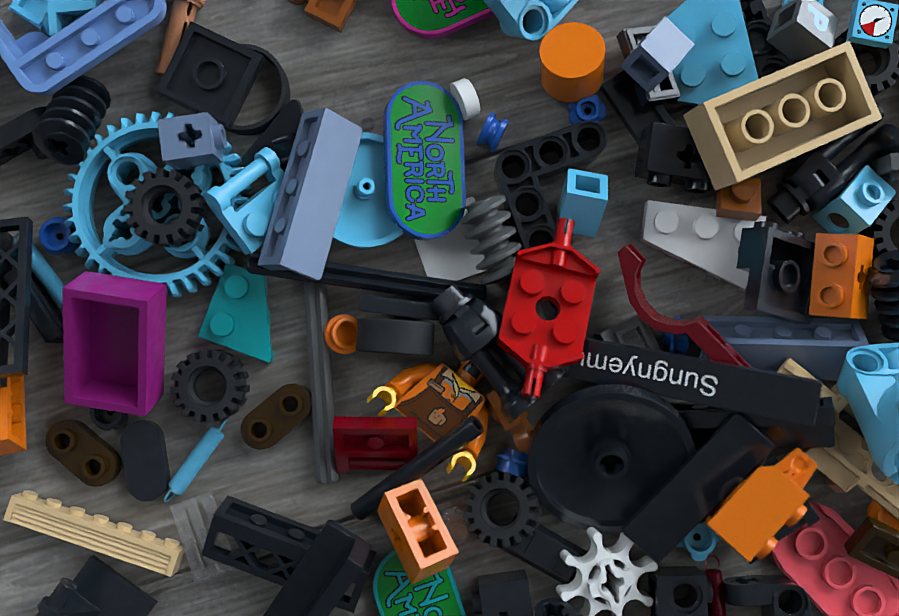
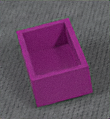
[62,271,167,416]

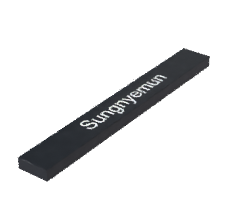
[487,337,823,427]

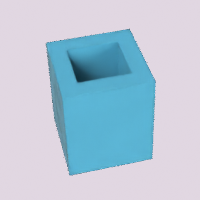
[556,168,608,238]

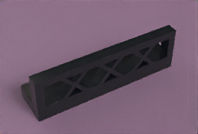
[0,217,33,388]
[201,495,376,613]

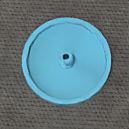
[332,132,403,249]

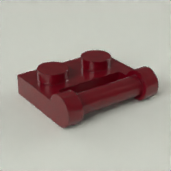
[333,416,419,474]

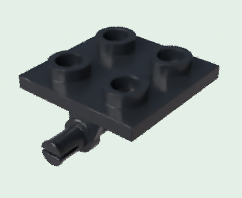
[36,555,158,616]

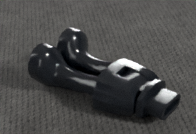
[767,101,899,224]
[430,284,567,424]

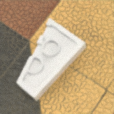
[640,200,766,292]

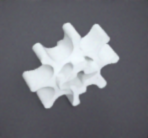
[556,527,658,616]

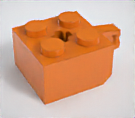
[702,448,818,562]

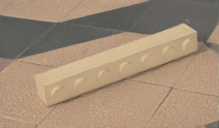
[3,490,186,577]

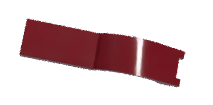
[617,243,753,368]

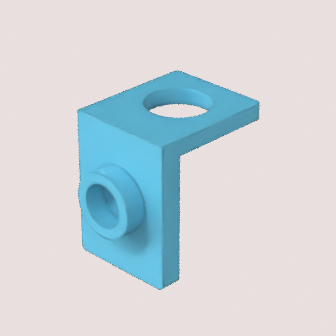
[812,165,896,234]

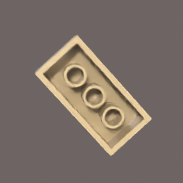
[683,41,882,191]

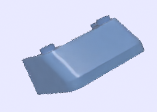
[0,0,167,96]

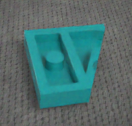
[198,263,274,363]

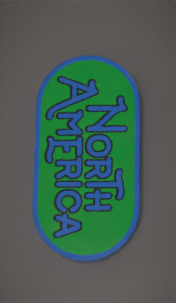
[383,81,466,241]

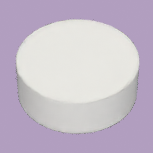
[450,78,481,121]

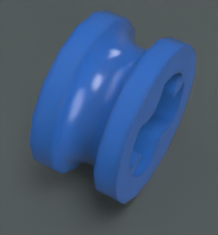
[476,112,509,153]

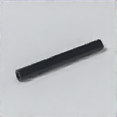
[351,415,484,520]

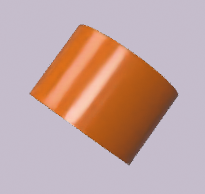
[540,22,605,102]

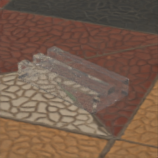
[170,491,235,583]

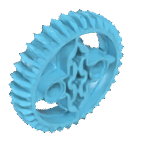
[61,111,253,298]

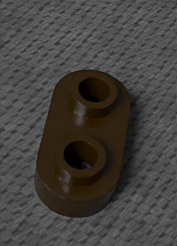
[241,383,312,450]
[46,419,122,487]

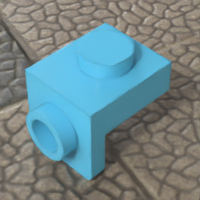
[43,0,103,37]

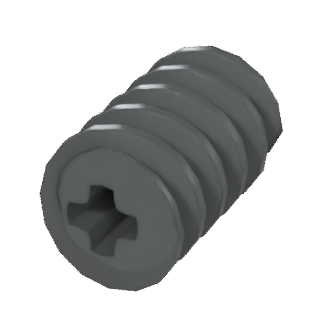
[458,195,522,285]

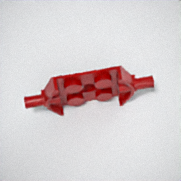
[497,218,600,399]

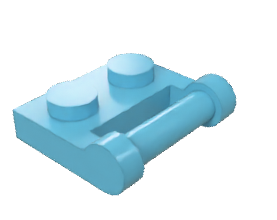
[204,147,285,255]

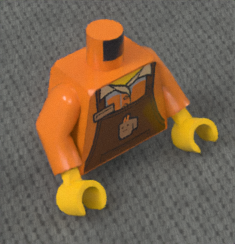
[367,361,490,482]

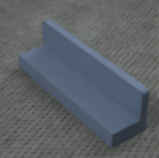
[257,107,363,280]
[699,315,869,380]

